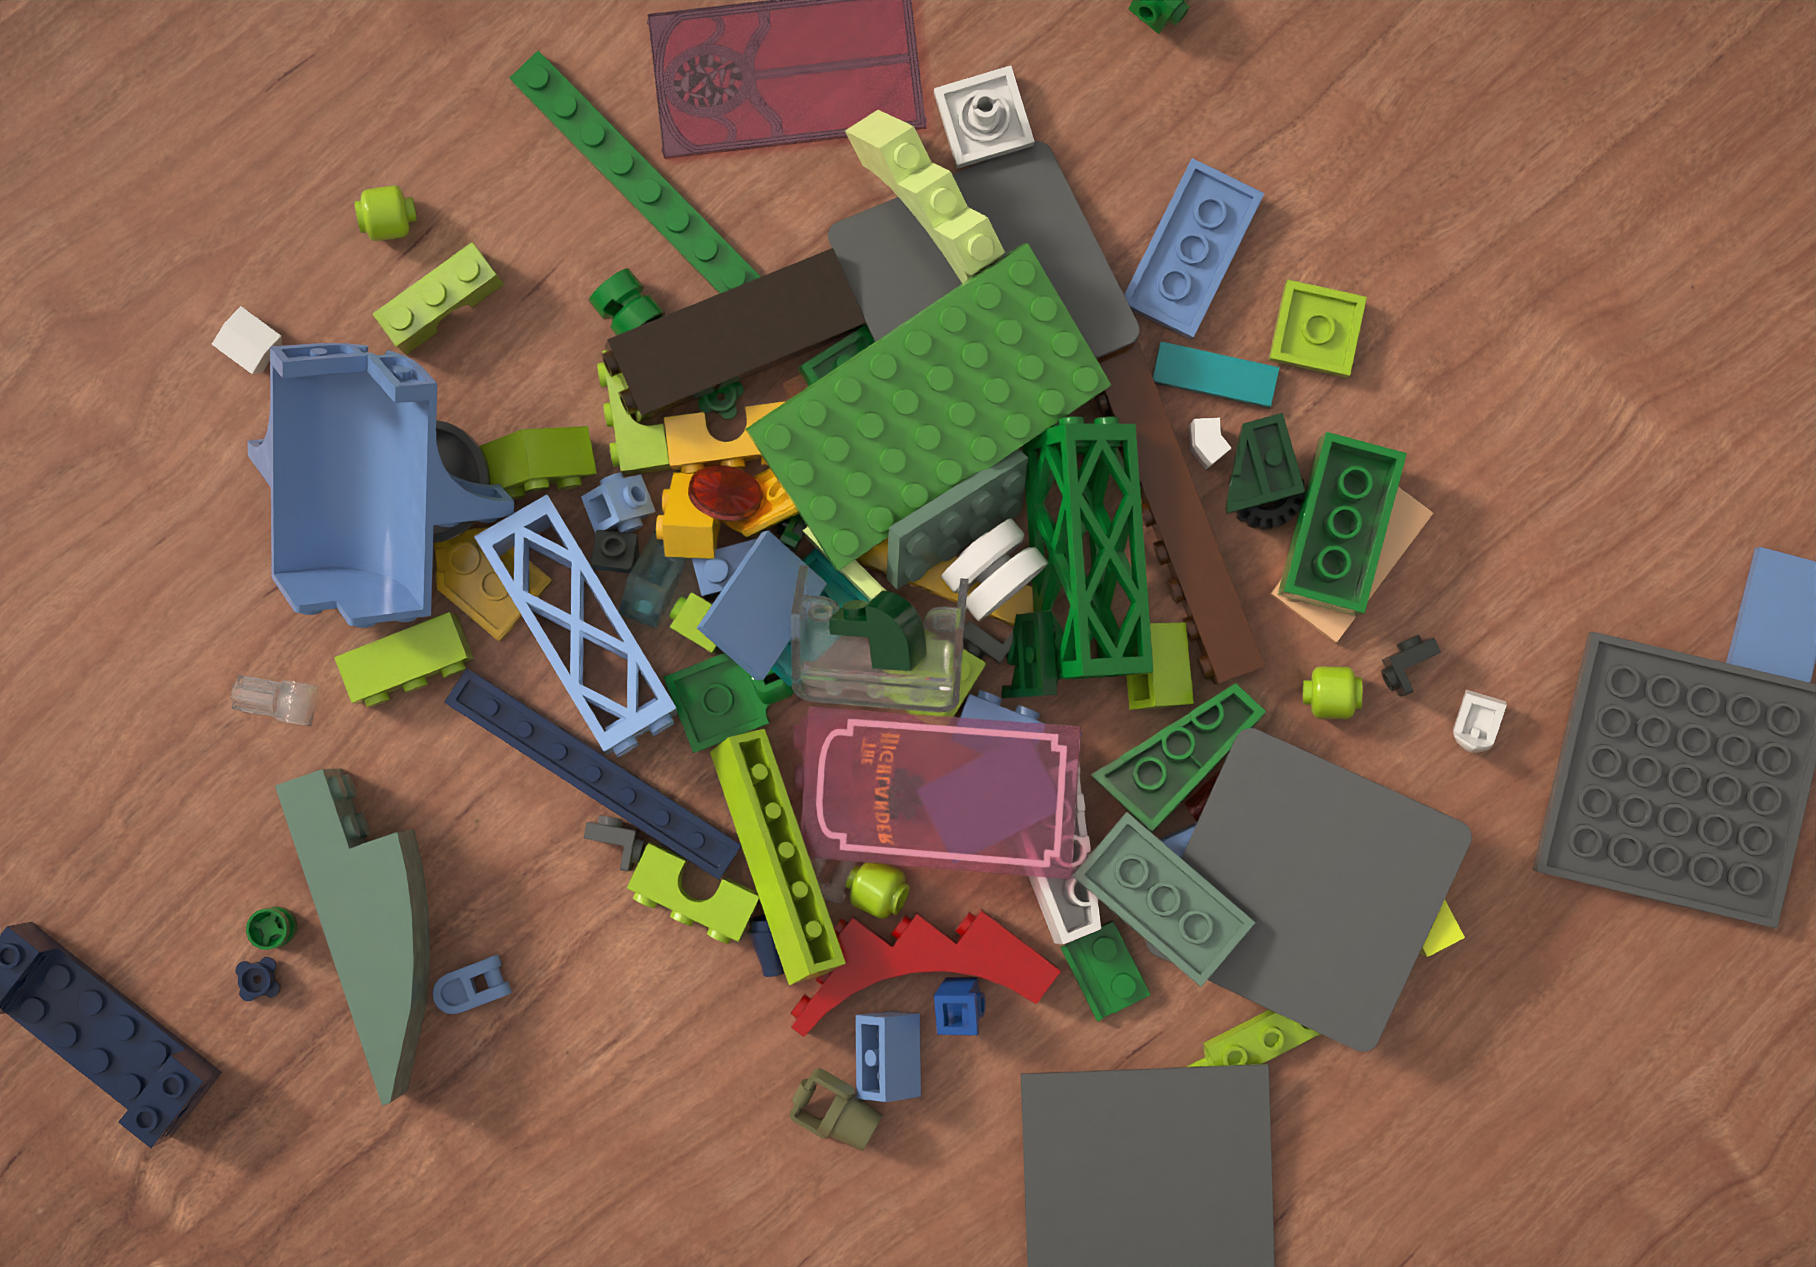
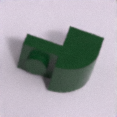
[828,590,927,672]

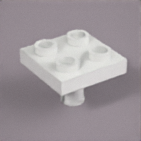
[934,66,1035,169]

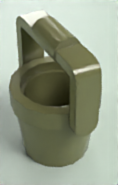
[789,1068,883,1151]

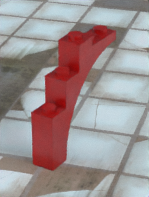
[790,909,1061,1037]

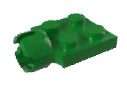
[664,653,795,753]

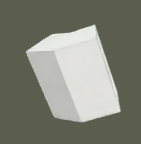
[212,306,283,374]
[1188,418,1231,470]

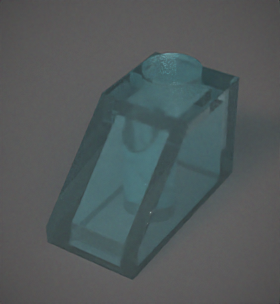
[619,530,688,629]

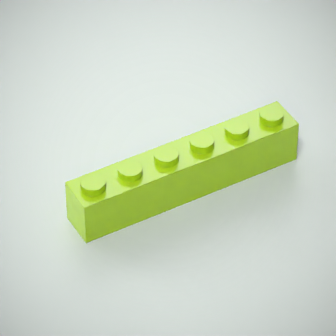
[710,729,846,986]

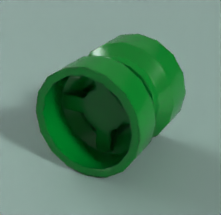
[246,906,297,950]

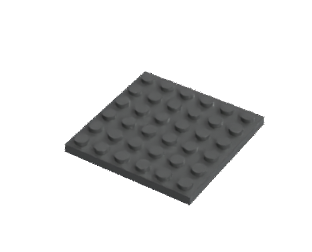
[1533,632,1816,928]

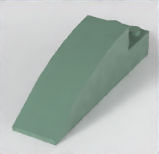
[275,769,430,1106]

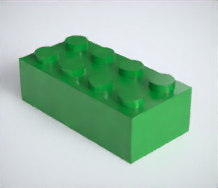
[1277,432,1407,617]

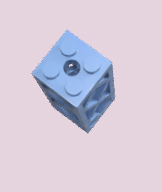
[474,494,677,758]

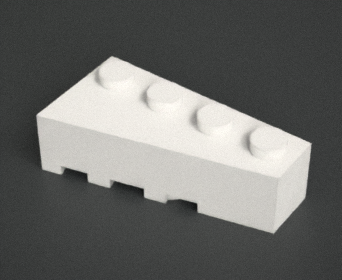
[1012,758,1101,944]

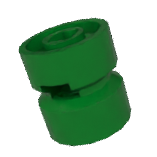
[588,268,665,335]

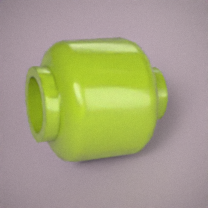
[354,185,417,241]
[1303,666,1362,720]
[846,858,910,919]

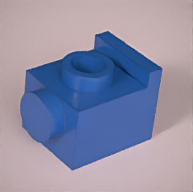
[934,977,985,1036]

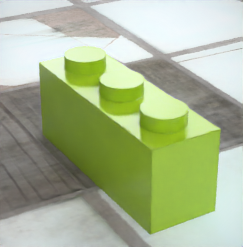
[334,612,474,708]

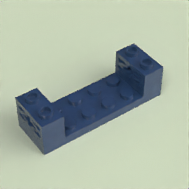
[0,922,222,1148]

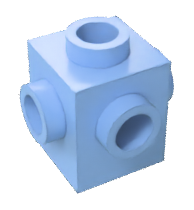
[581,472,656,534]

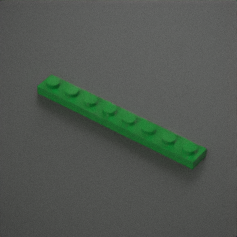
[509,51,761,294]

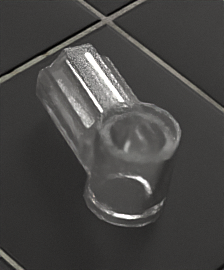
[231,675,319,726]

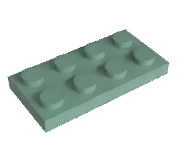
[887,449,1028,590]
[1072,812,1255,987]

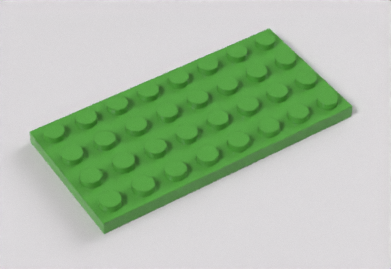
[745,243,1111,571]

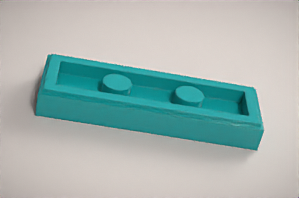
[1152,342,1280,409]

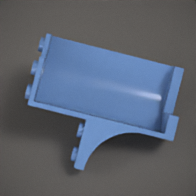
[248,343,514,628]

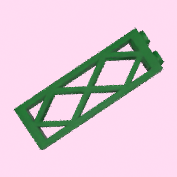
[1022,417,1153,680]

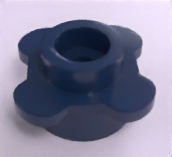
[235,957,280,1001]

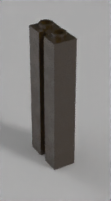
[602,248,866,423]

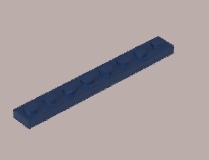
[444,668,742,880]

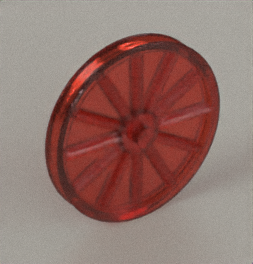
[688,465,763,521]

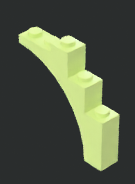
[845,110,1005,283]

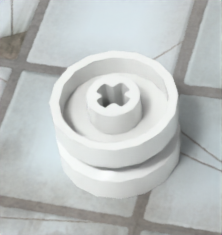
[941,518,1049,622]

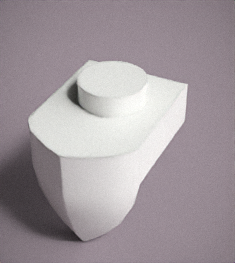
[1453,690,1507,753]

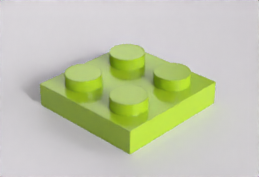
[1268,279,1367,378]

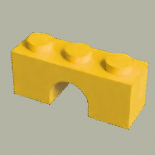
[664,402,785,474]

